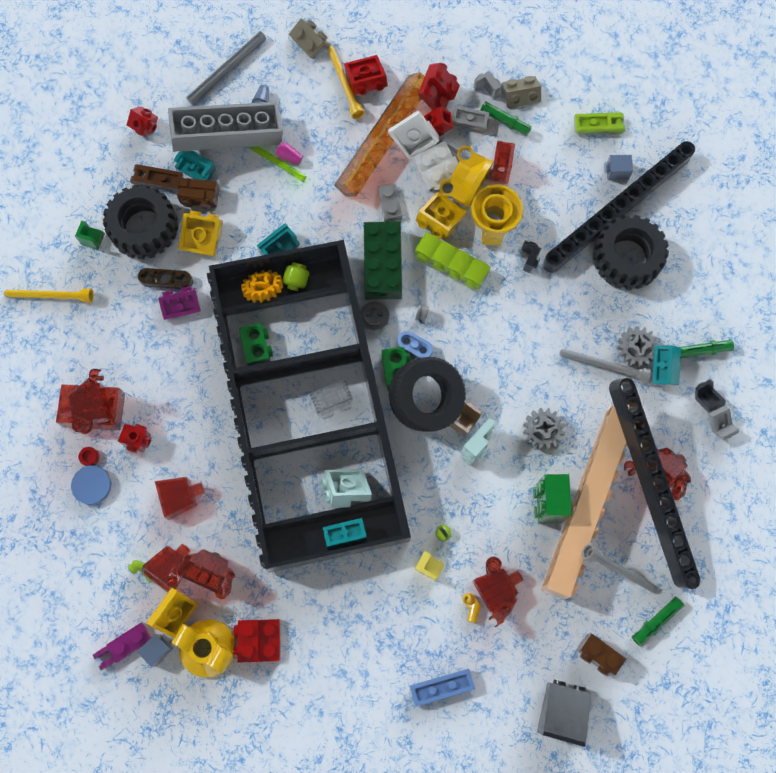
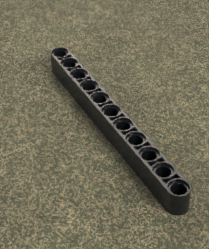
[543,141,695,273]
[609,378,700,590]

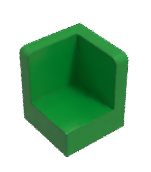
[75,220,105,250]

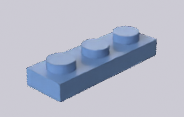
[410,669,475,707]

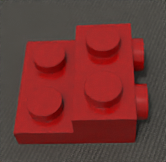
[344,55,388,96]
[417,63,460,110]
[233,619,281,663]

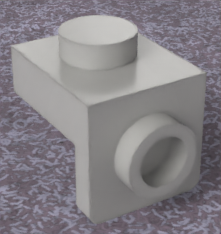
[473,71,501,100]
[708,406,739,440]

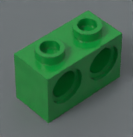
[239,323,273,366]
[381,347,410,391]

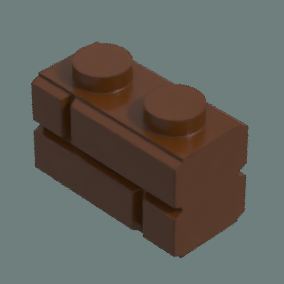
[177,178,220,209]

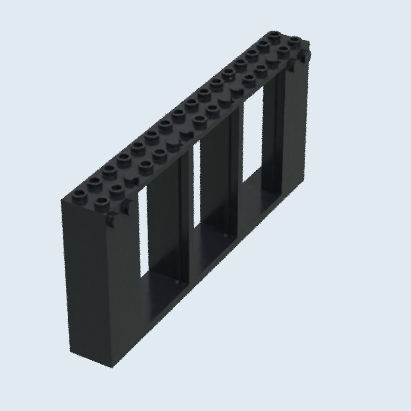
[207,240,411,573]

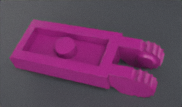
[92,622,151,670]

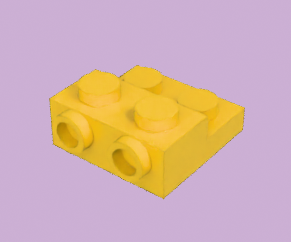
[415,192,467,240]
[178,210,223,256]
[146,588,199,638]

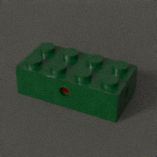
[364,221,402,300]

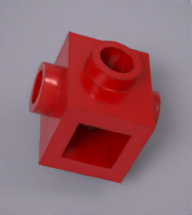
[126,106,158,136]
[424,107,454,137]
[117,423,151,453]

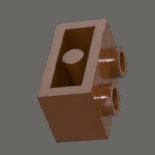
[576,633,626,677]

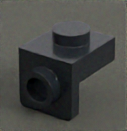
[521,240,542,273]
[695,379,726,413]

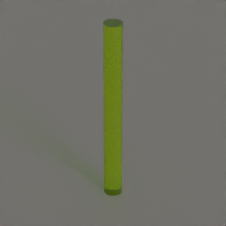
[247,146,307,182]

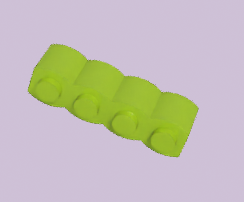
[415,232,491,290]

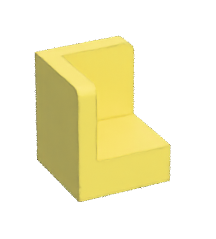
[415,551,444,582]

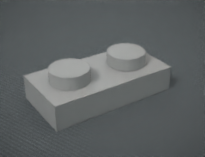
[452,105,490,131]
[377,183,402,222]

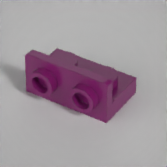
[158,286,201,320]

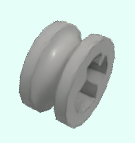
[415,304,429,322]

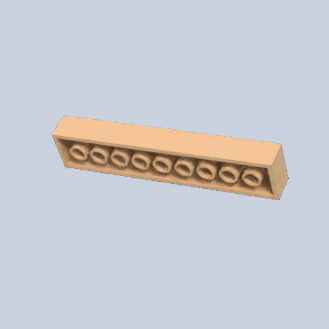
[541,404,636,600]

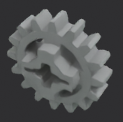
[617,326,660,368]
[523,408,566,450]

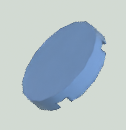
[71,465,112,505]

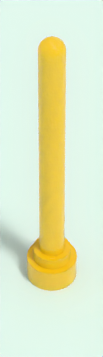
[327,46,365,119]
[4,288,94,303]

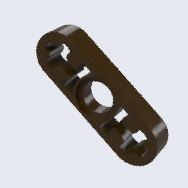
[138,268,193,289]

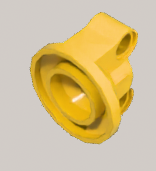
[439,146,494,208]
[470,184,523,246]
[172,619,236,678]

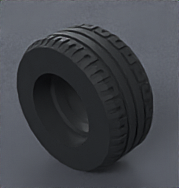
[388,357,466,432]

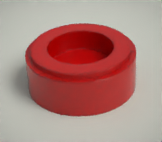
[78,447,100,466]

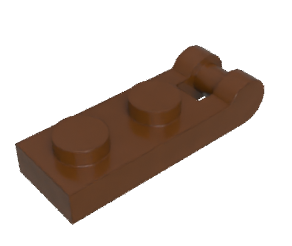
[130,164,184,192]

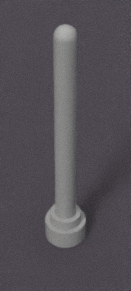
[560,349,651,384]
[582,544,658,593]

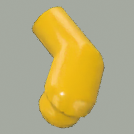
[462,593,481,624]

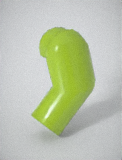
[128,560,157,583]

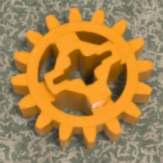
[241,270,283,303]

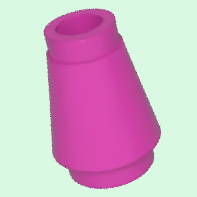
[275,142,303,165]

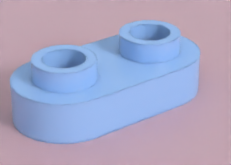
[397,331,433,358]

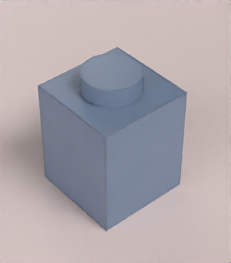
[604,155,633,180]
[137,634,174,667]

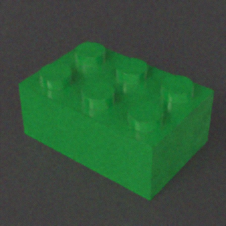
[533,474,572,523]

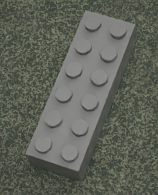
[168,102,283,152]

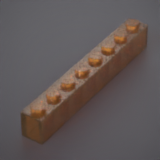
[334,72,425,197]

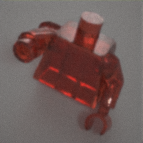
[60,369,111,434]
[624,448,691,500]
[166,549,236,599]
[472,556,524,627]

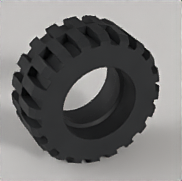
[103,185,178,259]
[593,215,669,290]

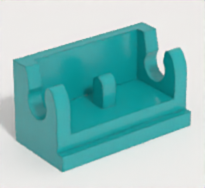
[174,150,216,180]
[256,223,300,255]
[652,345,681,386]
[323,518,367,551]

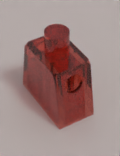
[490,141,515,184]
[155,477,205,520]
[142,544,191,593]

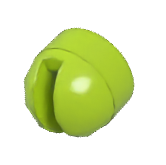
[435,525,451,541]

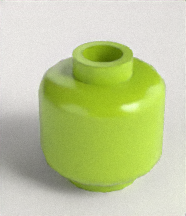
[283,262,309,291]

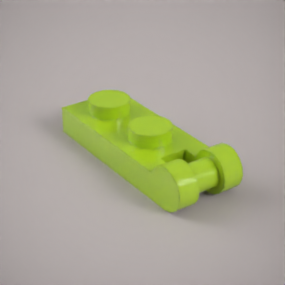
[574,112,625,134]

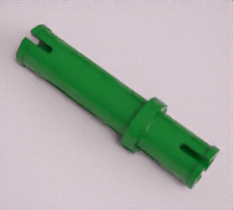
[480,101,532,136]
[681,339,734,358]
[631,596,684,647]

